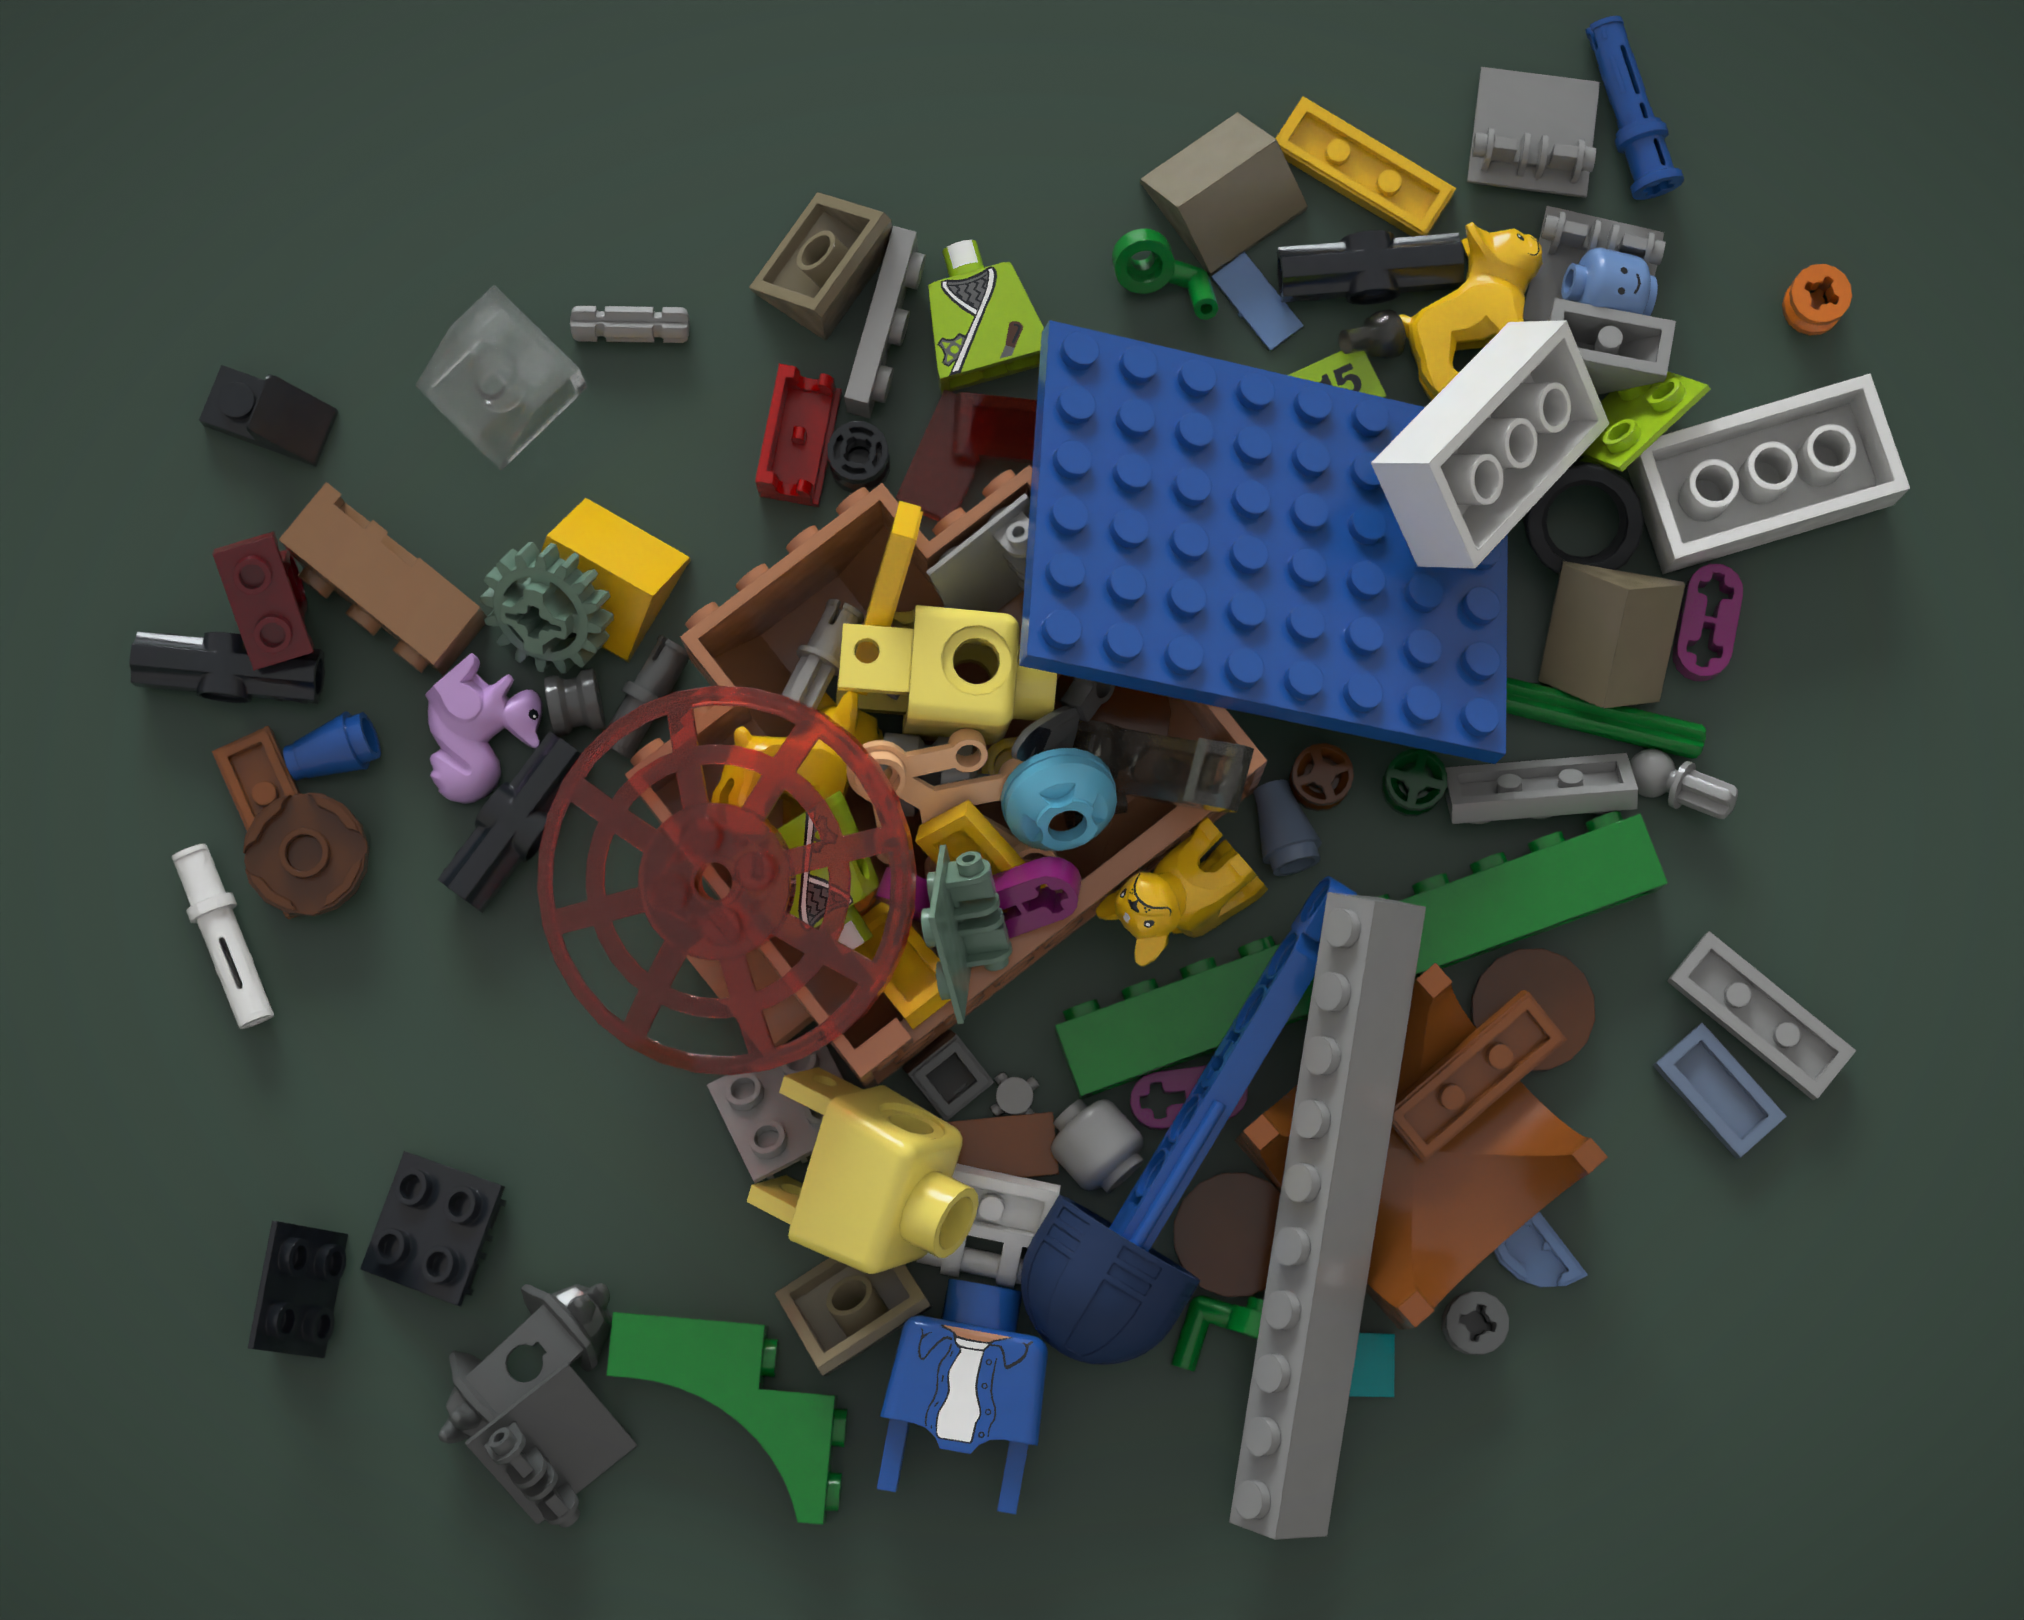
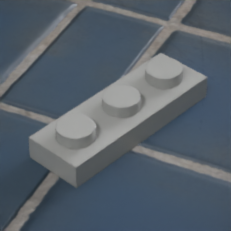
[844,226,926,418]
[1444,753,1638,824]
[1667,931,1856,1100]

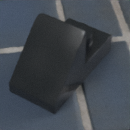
[199,365,338,467]

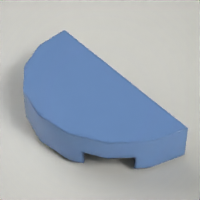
[1493,1212,1588,1287]

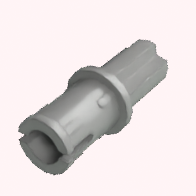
[778,599,865,722]

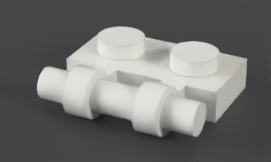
[917,1164,1061,1289]

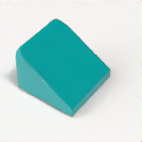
[1349,1333,1395,1397]

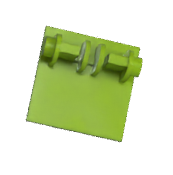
[1579,371,1711,472]

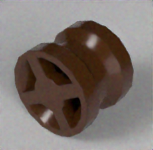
[1289,743,1354,812]

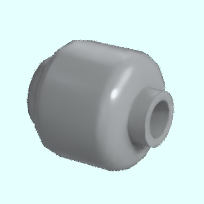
[1051,1099,1144,1194]

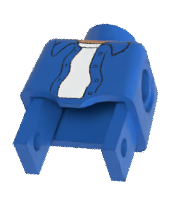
[877,1279,1048,1514]

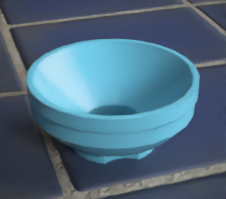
[1000,748,1117,851]

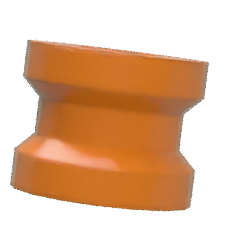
[1782,264,1852,336]

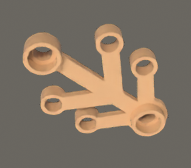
[846,728,1058,887]

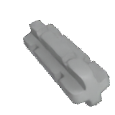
[570,306,690,343]

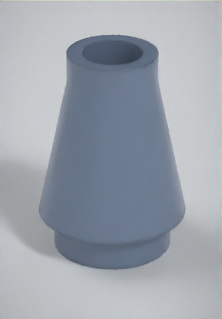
[1253,779,1322,876]

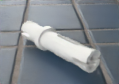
[172,844,274,1029]

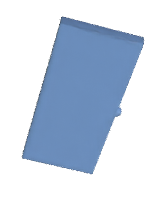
[1211,252,1304,352]

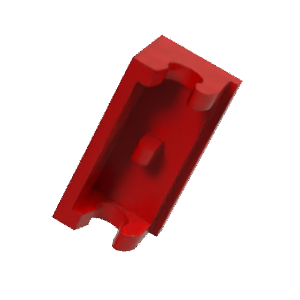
[755,363,842,507]

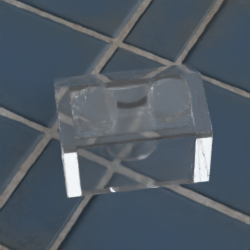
[416,285,587,470]

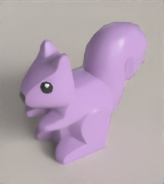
[425,653,543,804]

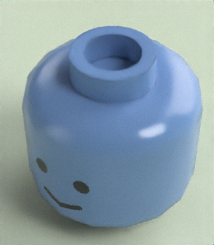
[1561,248,1658,316]

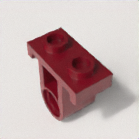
[212,531,314,671]

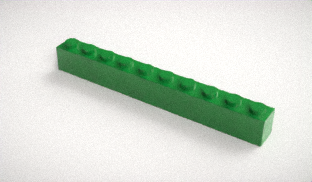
[1054,811,1668,1100]

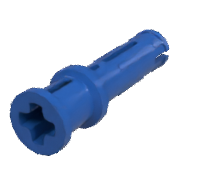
[1585,16,1684,200]

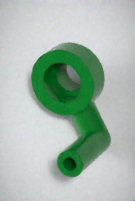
[1112,229,1218,320]
[1171,1295,1264,1372]

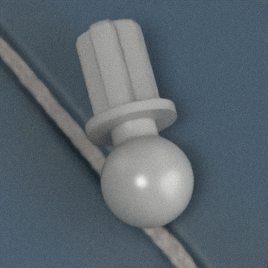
[1630,749,1738,819]

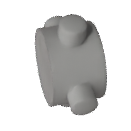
[990,1072,1040,1117]

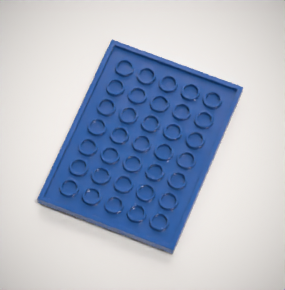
[1019,320,1508,764]

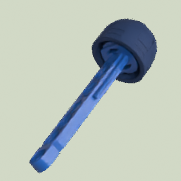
[1021,876,1357,1365]

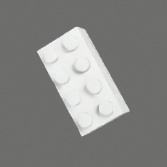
[1371,320,1609,568]
[1627,373,1910,574]

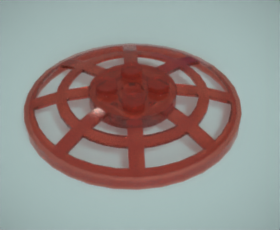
[537,686,917,1075]

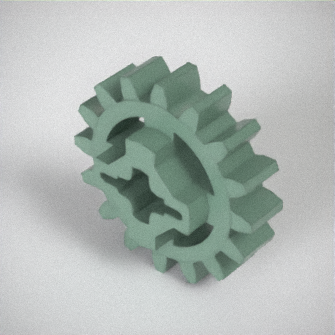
[480,542,614,674]

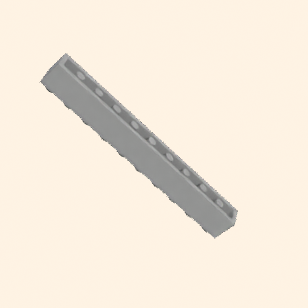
[1229,892,1426,1540]

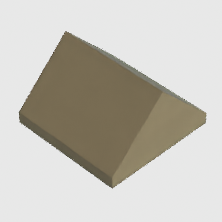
[1140,112,1308,276]
[749,192,892,341]
[1538,561,1685,708]
[775,1258,932,1376]

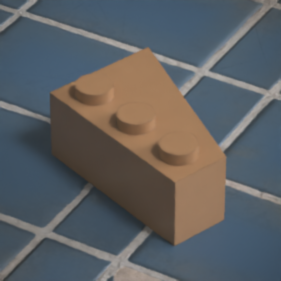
[279,482,487,676]

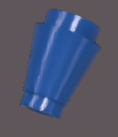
[283,711,381,781]

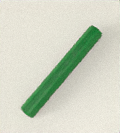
[1506,677,1706,759]

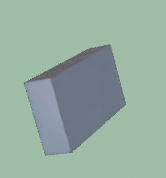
[1653,1023,1787,1159]

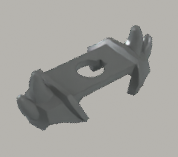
[438,1283,612,1444]

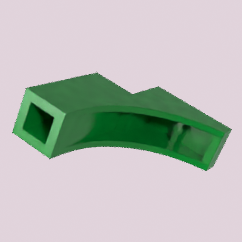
[607,1312,848,1525]

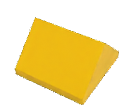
[540,498,691,663]

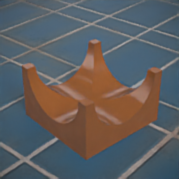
[1234,963,1608,1330]

